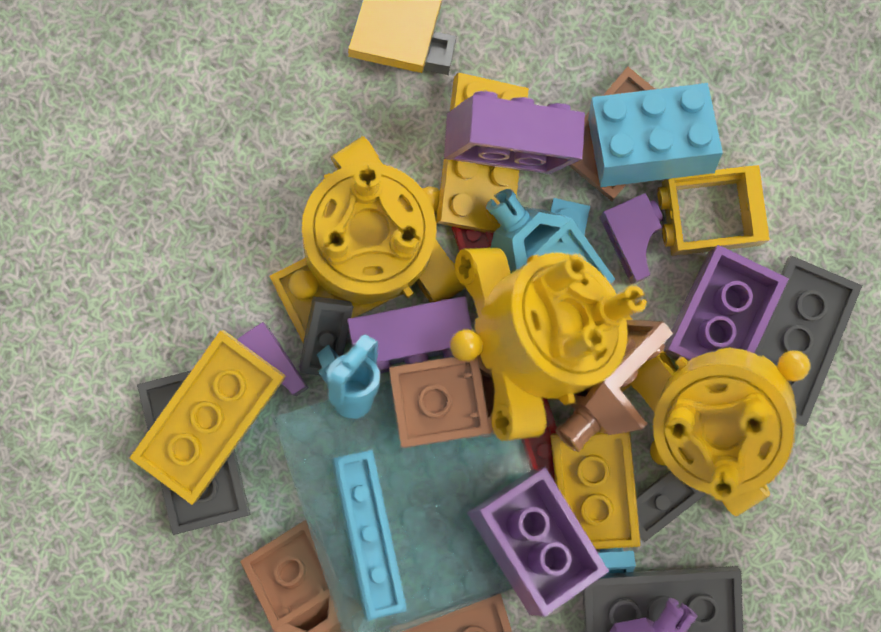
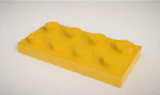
[436,73,529,234]
[129,330,287,505]

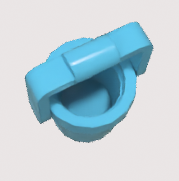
[327,334,380,418]

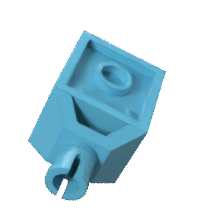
[486,189,615,284]

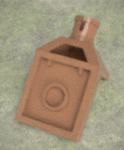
[555,320,673,452]
[389,355,495,448]
[240,519,362,632]

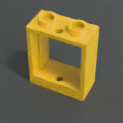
[657,165,770,256]

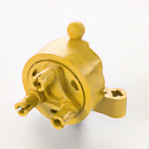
[289,136,465,304]
[450,248,646,441]
[630,348,810,517]

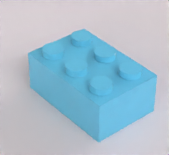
[588,83,723,187]

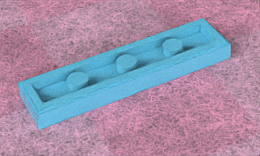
[331,450,407,621]

